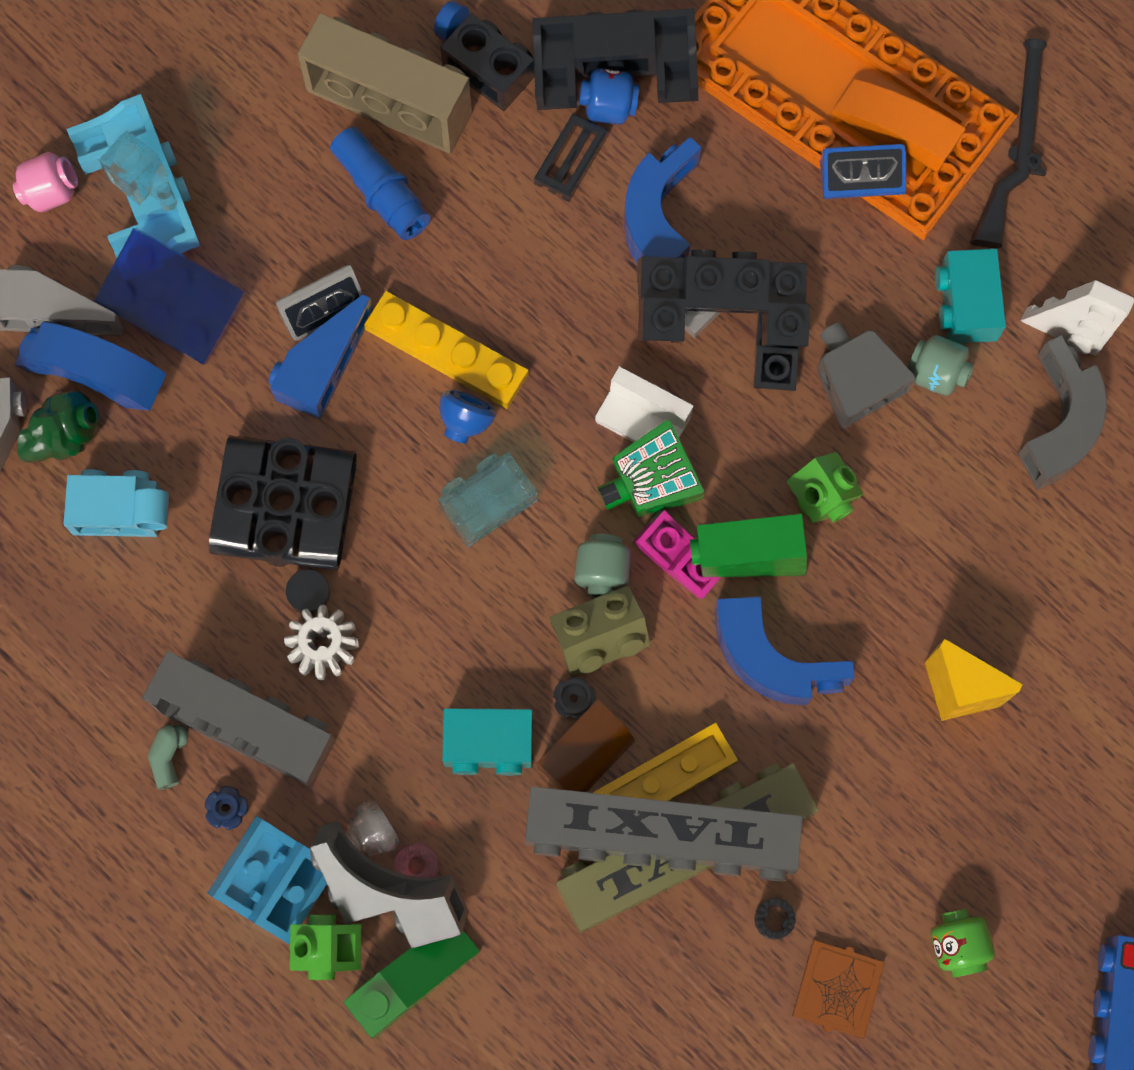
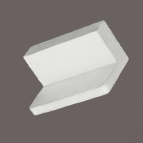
[595,366,693,442]

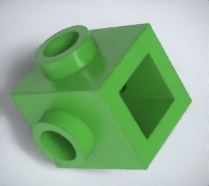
[786,452,864,523]
[289,915,361,980]

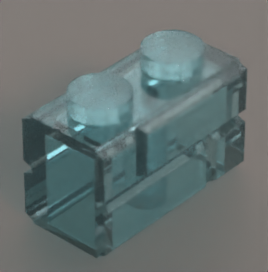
[438,452,538,548]

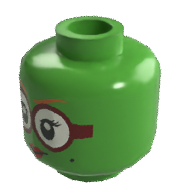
[930,908,995,978]

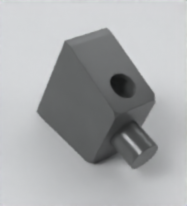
[817,322,916,430]

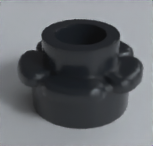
[553,677,596,720]

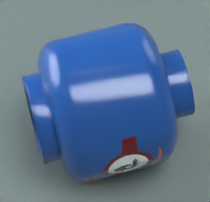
[579,68,639,125]

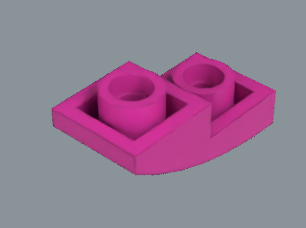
[632,510,721,599]

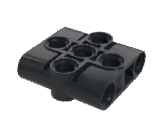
[209,435,357,570]

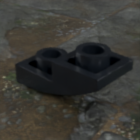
[753,313,799,391]

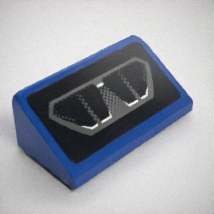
[820,144,906,199]

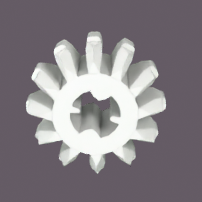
[284,605,359,680]

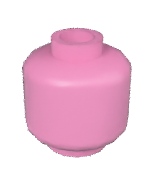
[13,152,78,213]

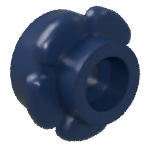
[205,786,248,830]

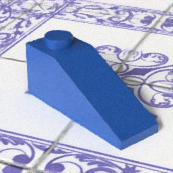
[269,294,373,420]

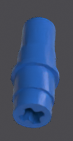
[330,127,431,240]

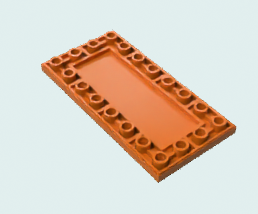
[695,0,1017,240]

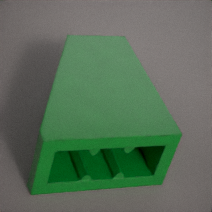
[690,514,807,577]

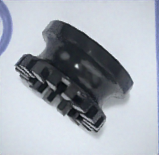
[754,898,796,940]

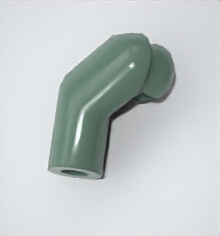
[148,724,188,790]

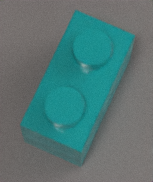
[935,249,1006,343]
[442,709,532,776]

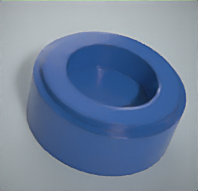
[434,0,469,41]

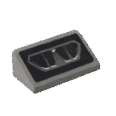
[276,265,363,341]

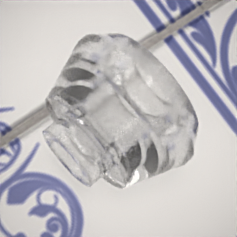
[344,800,400,858]

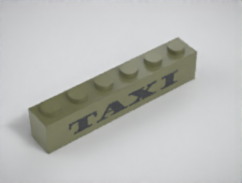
[556,762,819,934]

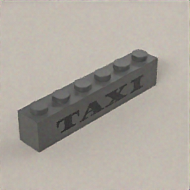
[525,787,803,881]

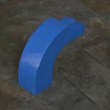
[624,137,702,263]
[14,322,167,411]
[714,597,855,705]

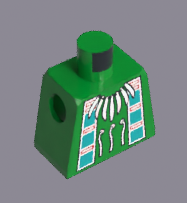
[597,419,704,517]

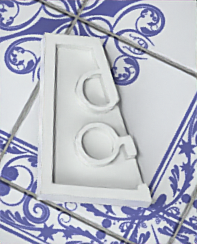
[1020,280,1134,356]

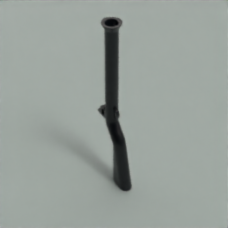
[970,38,1047,248]

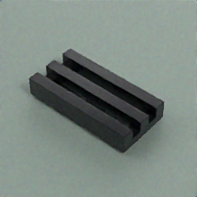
[534,113,608,202]

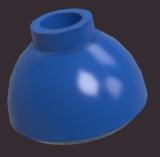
[439,390,497,444]

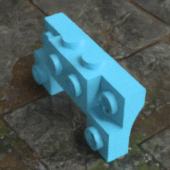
[66,94,200,281]

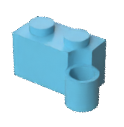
[64,469,169,537]

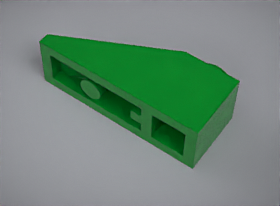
[343,931,480,1039]

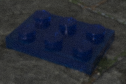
[94,228,246,365]

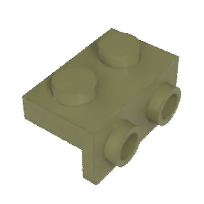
[550,586,651,677]

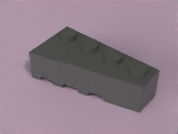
[142,650,336,788]

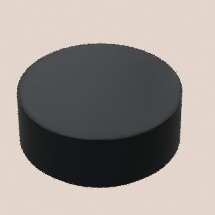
[286,570,330,614]

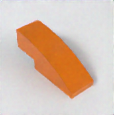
[832,79,966,173]

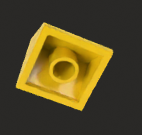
[925,639,1023,721]

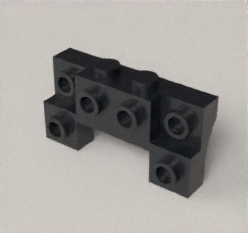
[532,8,699,110]
[637,249,810,348]

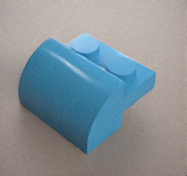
[207,816,327,944]

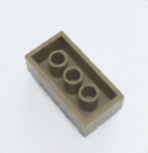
[298,13,472,154]

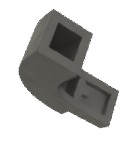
[1018,335,1107,490]

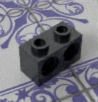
[440,13,534,112]

